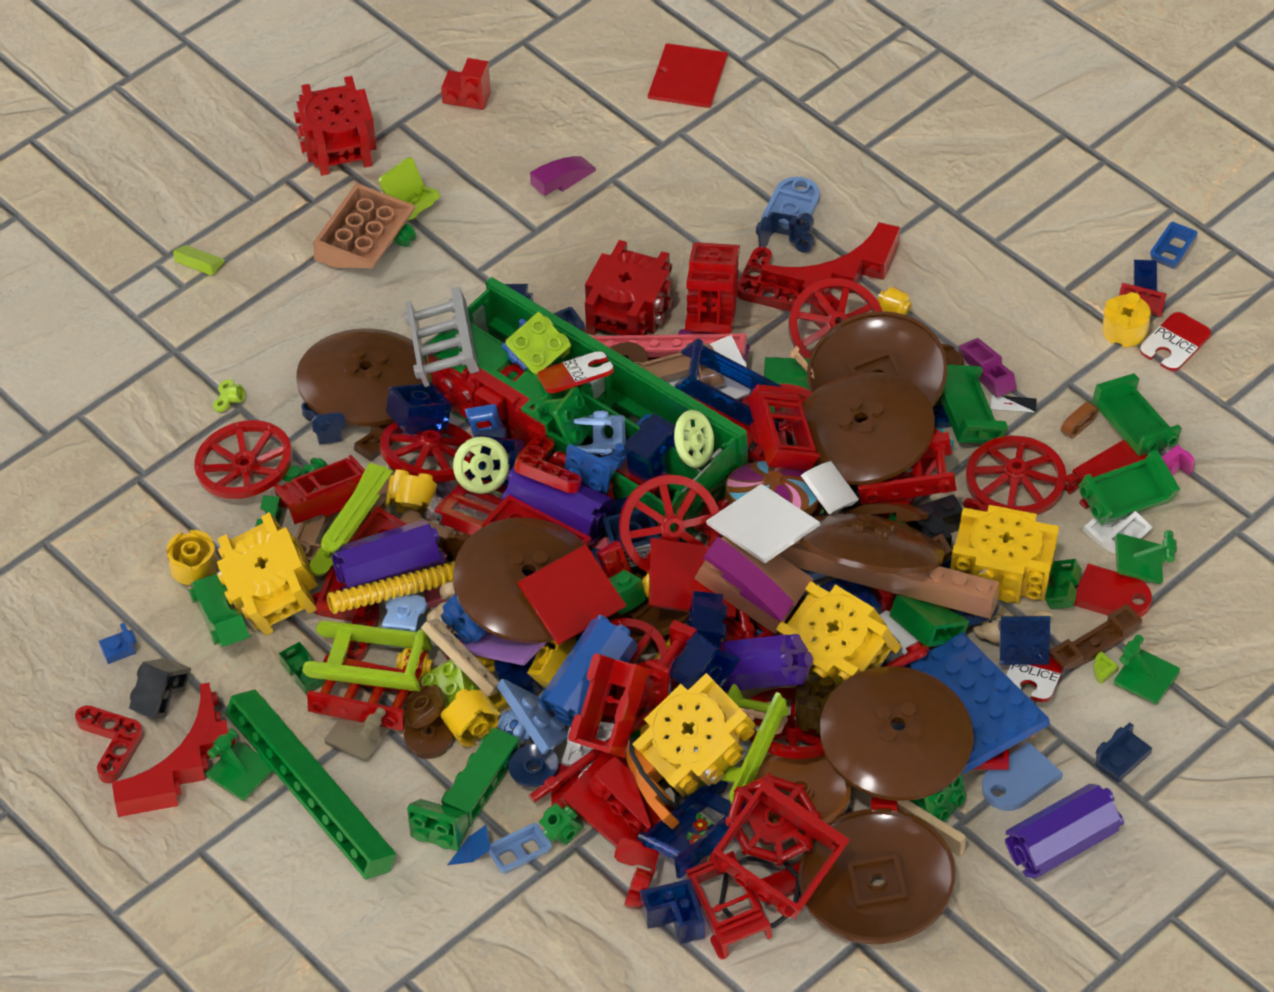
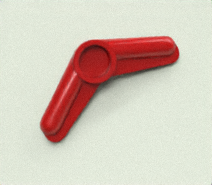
[881,641,934,667]

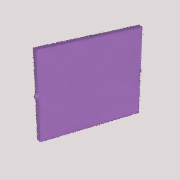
[464,632,548,665]

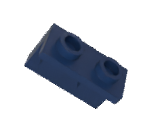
[1095,722,1152,783]

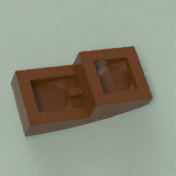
[354,422,402,461]

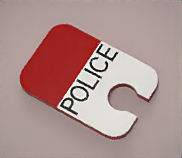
[1140,312,1211,371]
[537,352,614,393]
[1007,647,1063,702]

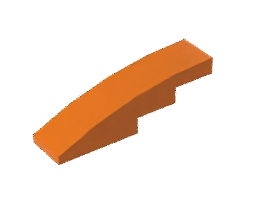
[624,740,680,830]

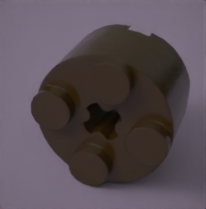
[795,678,838,734]

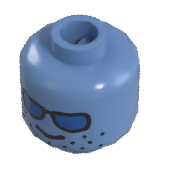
[498,710,532,745]

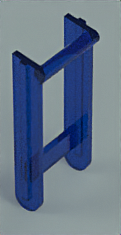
[674,339,782,432]
[637,780,755,879]

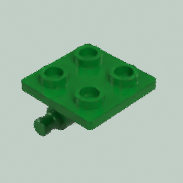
[531,387,593,446]
[1115,530,1177,584]
[1114,634,1180,705]
[206,729,274,801]
[909,773,966,822]

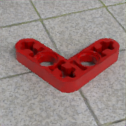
[738,247,800,311]
[514,436,582,493]
[312,591,380,661]
[75,705,143,784]

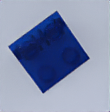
[998,616,1051,665]

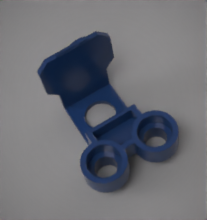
[756,212,815,253]
[301,402,346,445]

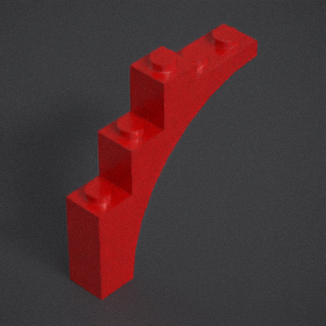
[762,222,900,304]
[112,682,235,817]

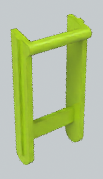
[309,463,393,576]
[302,621,433,692]
[690,684,789,804]

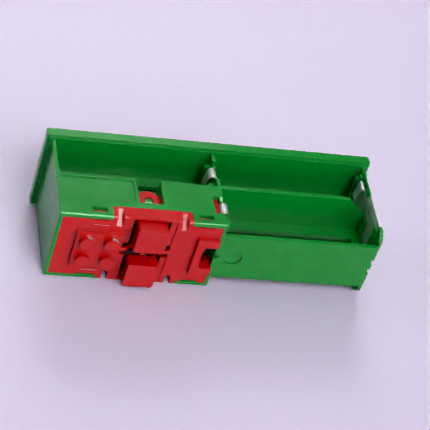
[426,276,749,543]

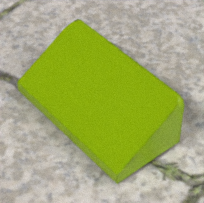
[173,245,225,276]

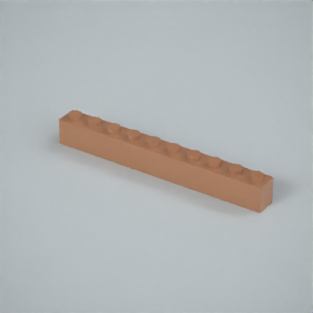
[778,540,999,619]

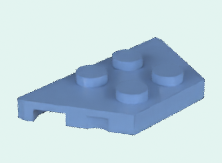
[497,679,568,754]

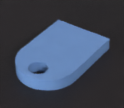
[761,177,819,229]
[982,742,1063,811]

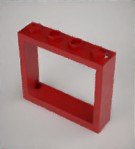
[709,780,850,920]

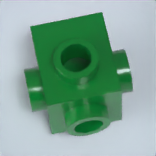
[539,803,584,845]

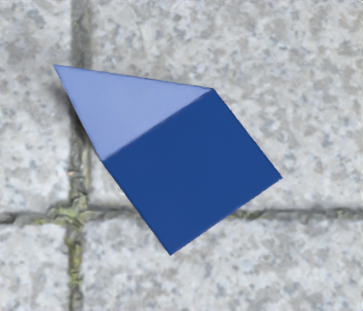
[447,824,490,865]

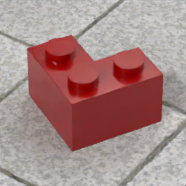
[441,58,491,110]

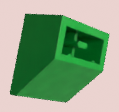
[407,799,470,851]

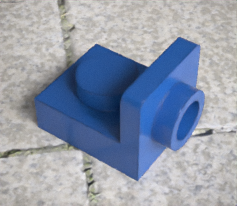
[98,623,137,664]

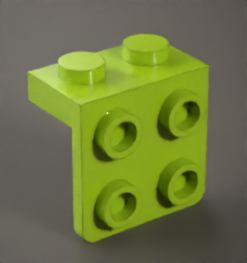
[379,157,441,221]
[506,312,571,375]
[421,659,481,710]

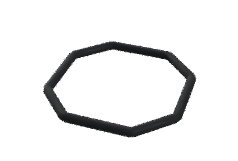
[629,738,680,809]
[719,856,800,928]

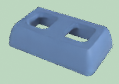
[488,823,551,874]

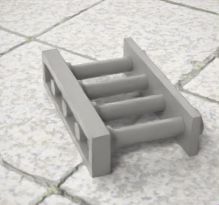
[404,286,479,387]

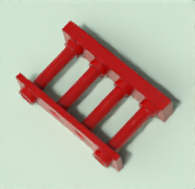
[858,432,957,505]
[645,620,698,711]
[307,654,421,731]

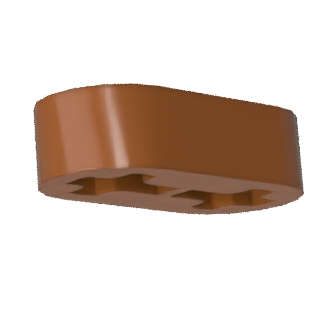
[1061,402,1099,439]

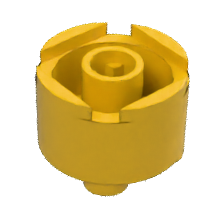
[1102,292,1151,347]
[385,470,437,515]
[167,530,218,585]
[441,689,501,747]

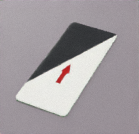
[991,395,1037,413]

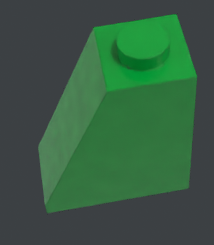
[889,595,969,647]

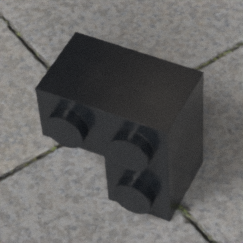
[910,494,963,548]
[129,658,191,719]

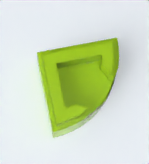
[1093,652,1119,684]

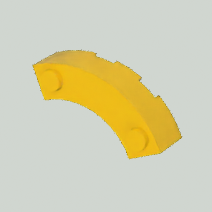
[527,636,577,689]

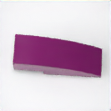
[530,156,596,196]
[958,338,1016,398]

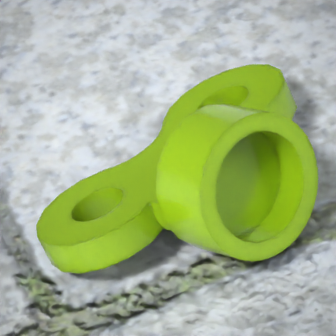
[213,379,245,412]

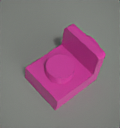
[1162,445,1195,475]

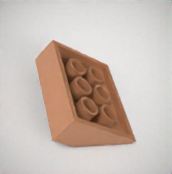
[313,183,415,268]
[694,536,813,635]

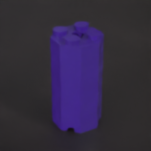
[502,467,614,546]
[331,519,445,591]
[697,634,813,692]
[1005,784,1124,879]

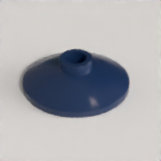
[508,744,559,787]

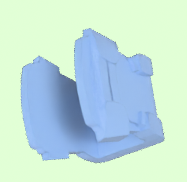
[574,411,626,455]
[382,594,428,648]

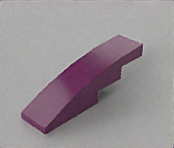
[703,537,794,623]

